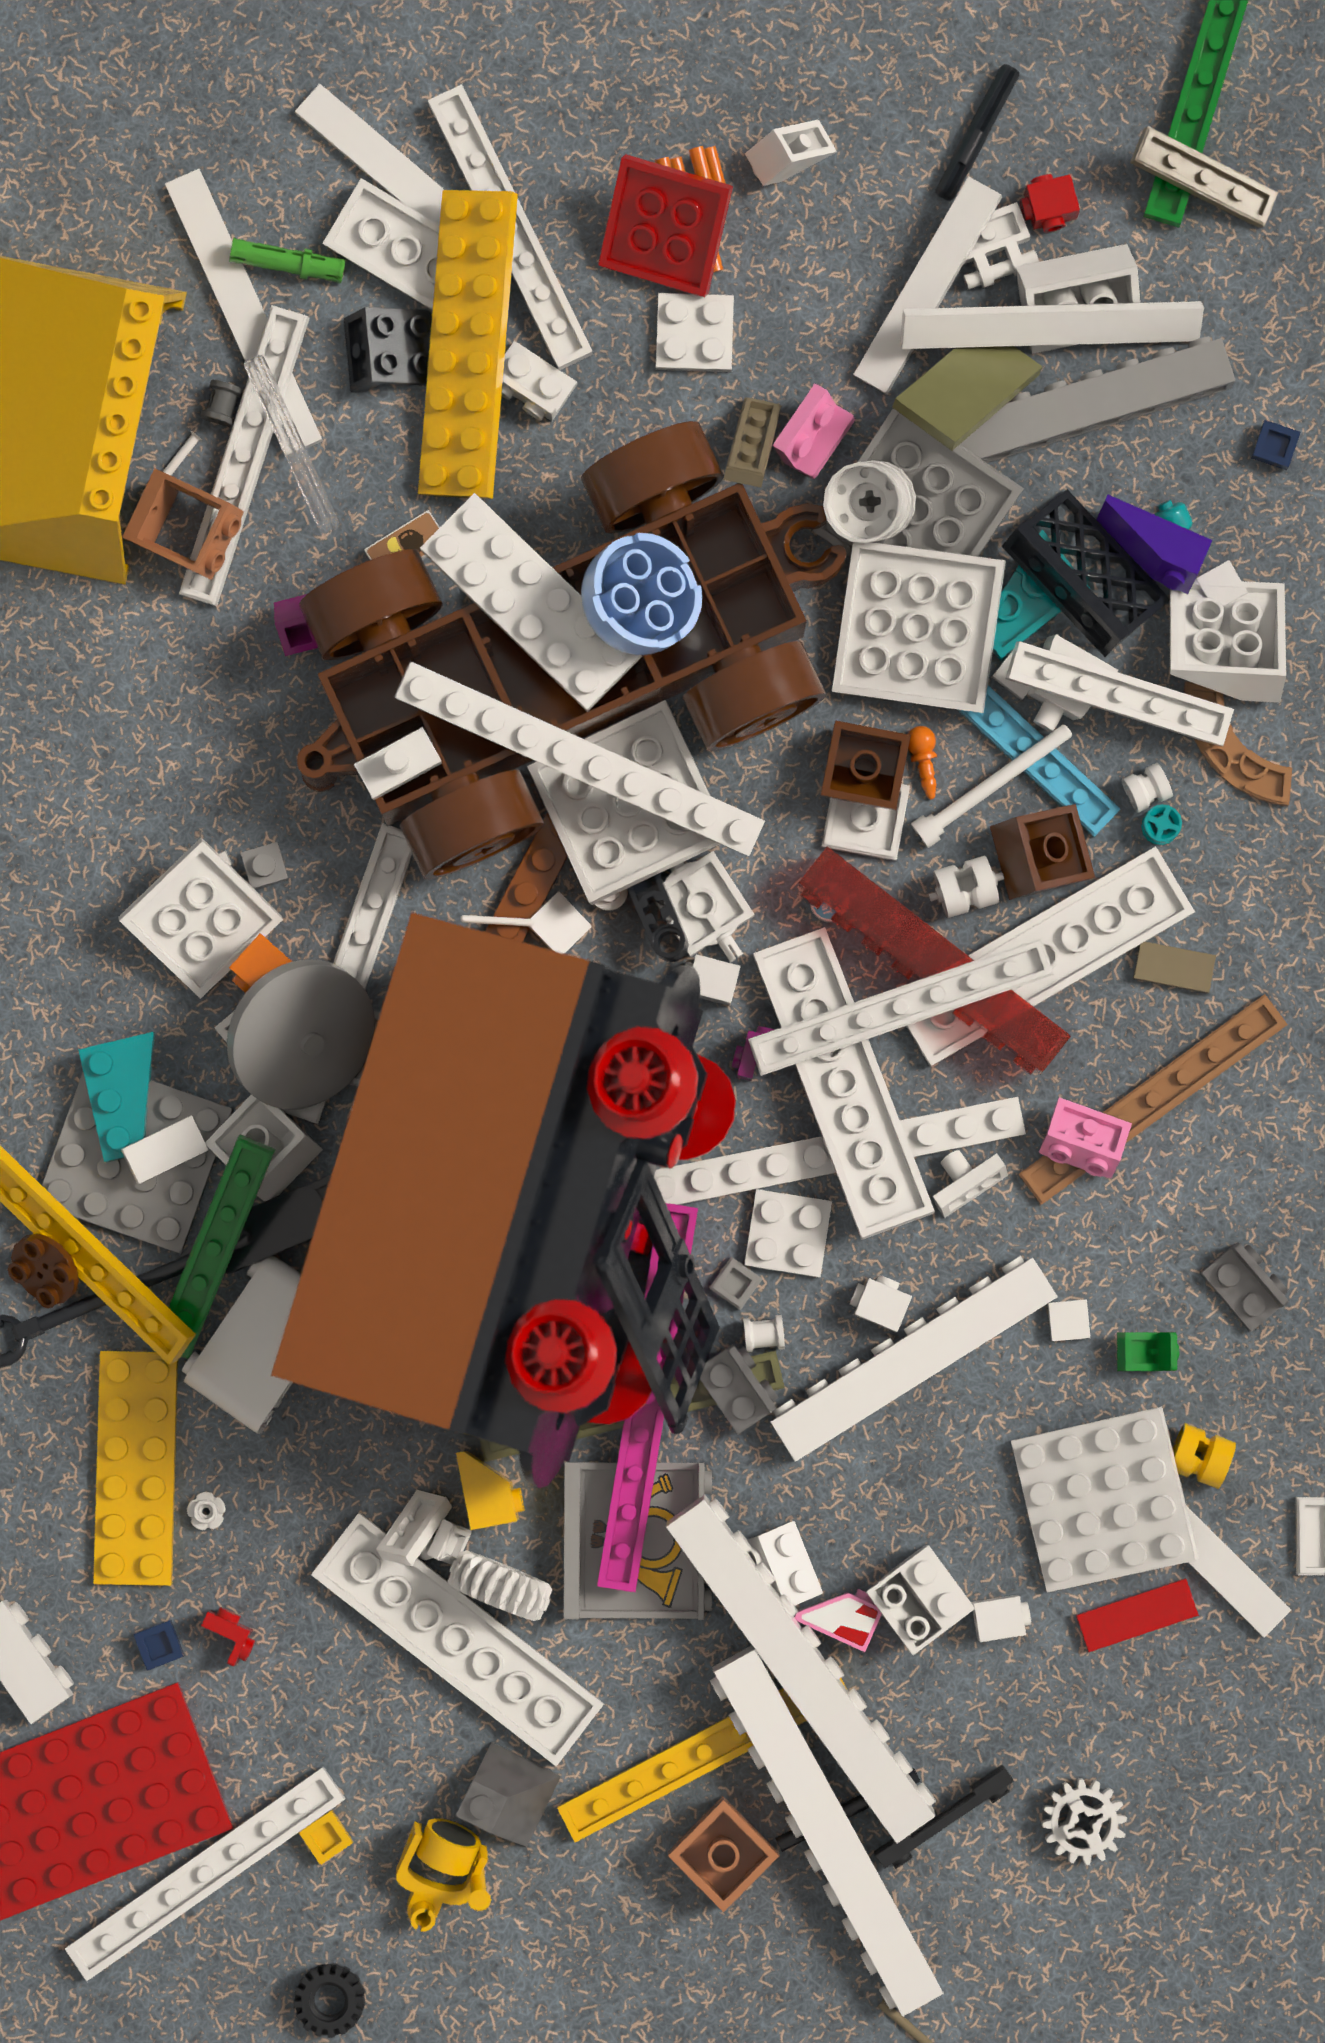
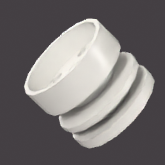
[823,460,916,543]

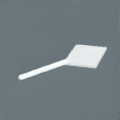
[460,891,592,953]

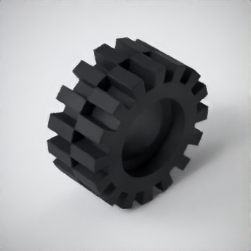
[293,1963,366,2038]

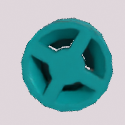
[1141,804,1182,845]

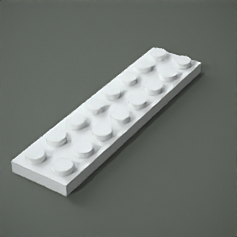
[906,846,1195,1067]
[753,927,934,1240]
[311,1513,604,1766]

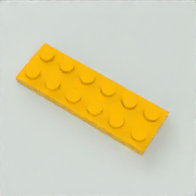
[93,1351,178,1586]

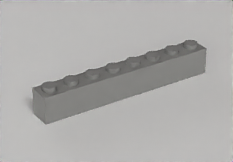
[960,337,1236,463]

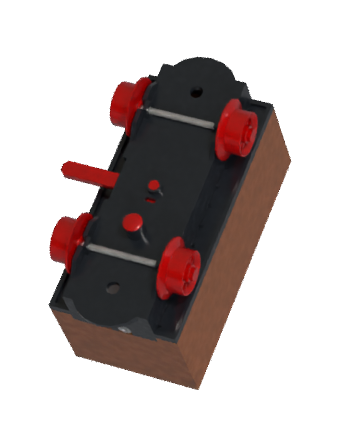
[271,912,736,1489]

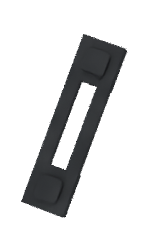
[874,1765,1014,1869]

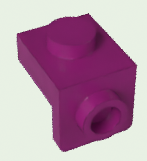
[732,1026,774,1081]

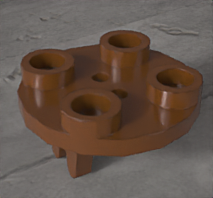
[8,1233,79,1309]

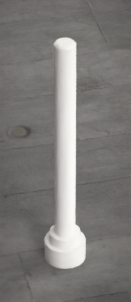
[911,725,1072,848]

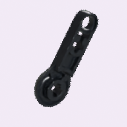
[627,873,689,962]

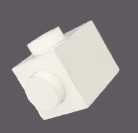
[850,1275,912,1333]

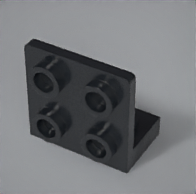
[344,307,432,393]

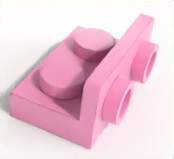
[772,384,855,479]
[1039,1097,1132,1178]

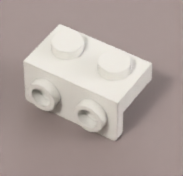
[747,1521,823,1606]

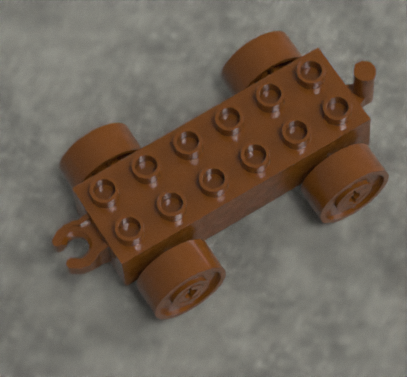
[297,421,847,880]

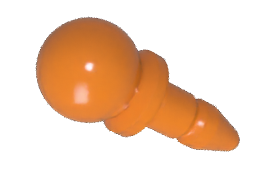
[908,726,937,800]

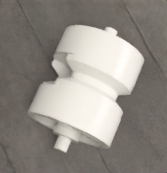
[929,855,1004,918]

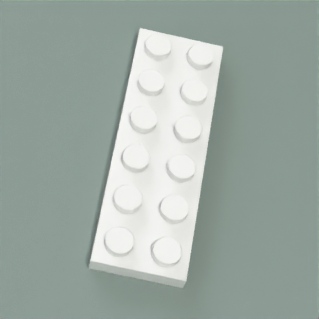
[420,493,642,712]

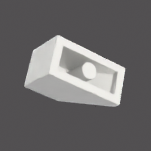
[745,119,837,186]

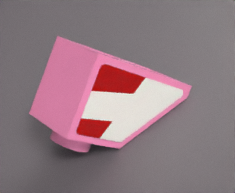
[794,1589,882,1652]

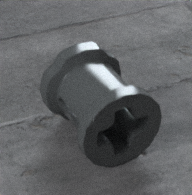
[200,380,243,427]

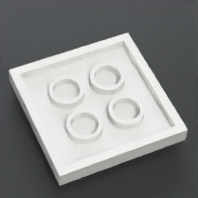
[118,838,283,999]

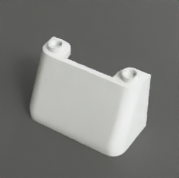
[182,1256,301,1434]

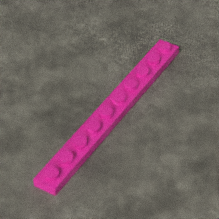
[597,1203,698,1592]

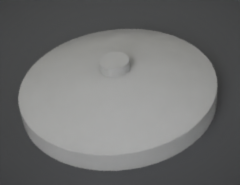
[227,959,375,1109]

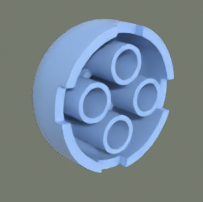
[581,533,702,655]

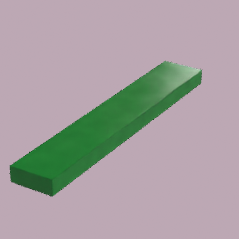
[168,1134,276,1359]

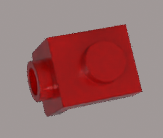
[201,1607,255,1667]

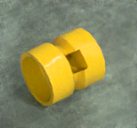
[1173,1423,1236,1489]

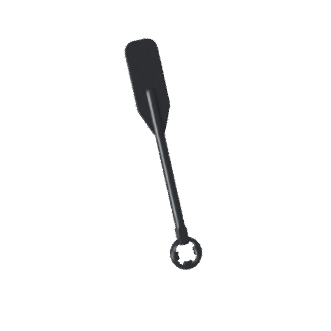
[0,1186,323,1368]

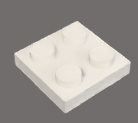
[656,293,734,372]
[744,1189,832,1277]

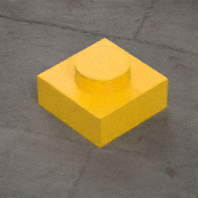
[299,1810,354,1865]

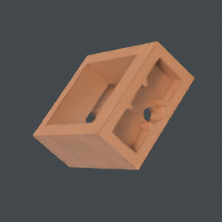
[122,468,244,580]

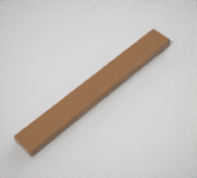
[1018,994,1288,1205]

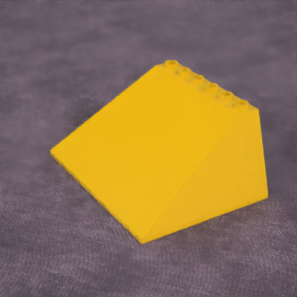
[0,256,187,585]

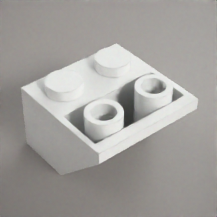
[866,1545,975,1655]

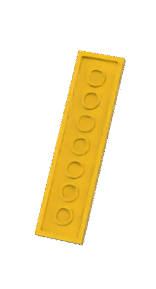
[418,190,518,499]

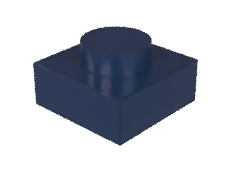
[1251,420,1301,470]
[133,1620,185,1671]

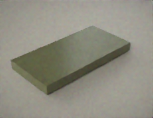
[892,346,1043,451]

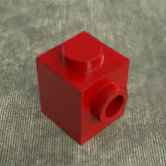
[1020,174,1080,233]

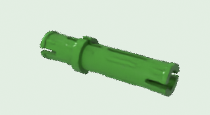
[229,238,345,283]

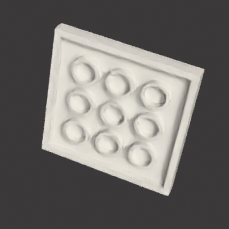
[832,542,1006,713]
[527,700,720,905]
[1011,1407,1199,1592]

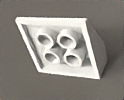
[1170,580,1286,703]

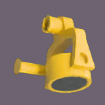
[396,1818,491,1932]

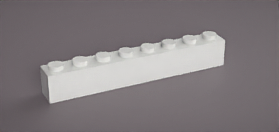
[770,1256,1058,1462]

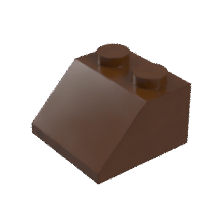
[821,720,911,811]
[990,804,1095,900]

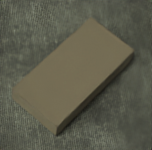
[1133,942,1216,994]

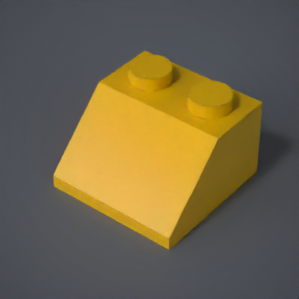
[456,1451,525,1530]

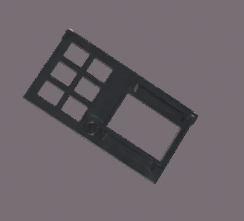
[593,1159,720,1434]

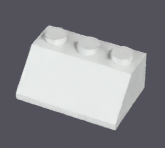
[1016,244,1140,354]

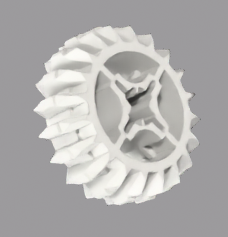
[448,1550,552,1621]

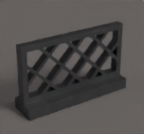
[1001,489,1170,657]

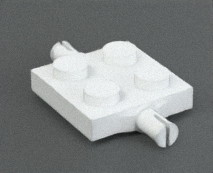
[654,851,755,963]

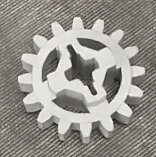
[1041,1778,1127,1865]

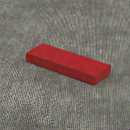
[1075,1578,1199,1652]

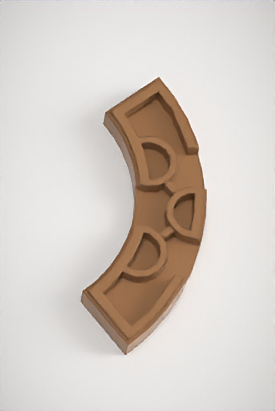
[1184,681,1292,806]

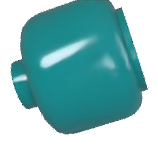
[1154,500,1193,530]

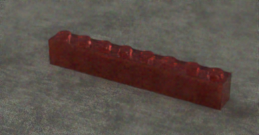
[799,846,1071,1075]

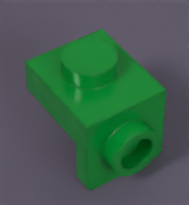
[1117,1332,1180,1371]

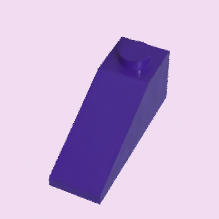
[1096,495,1212,595]

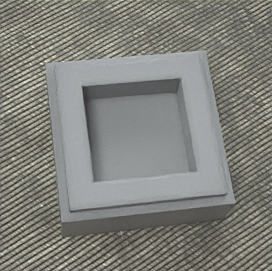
[709,1257,762,1310]

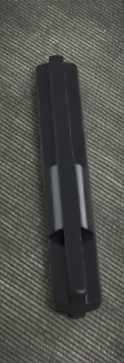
[935,64,1020,201]

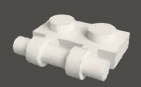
[963,202,1039,290]

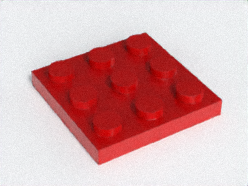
[598,154,733,297]

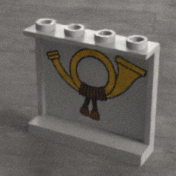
[564,1462,712,1620]

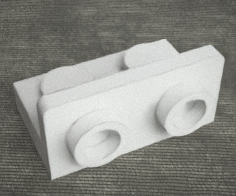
[501,341,577,421]

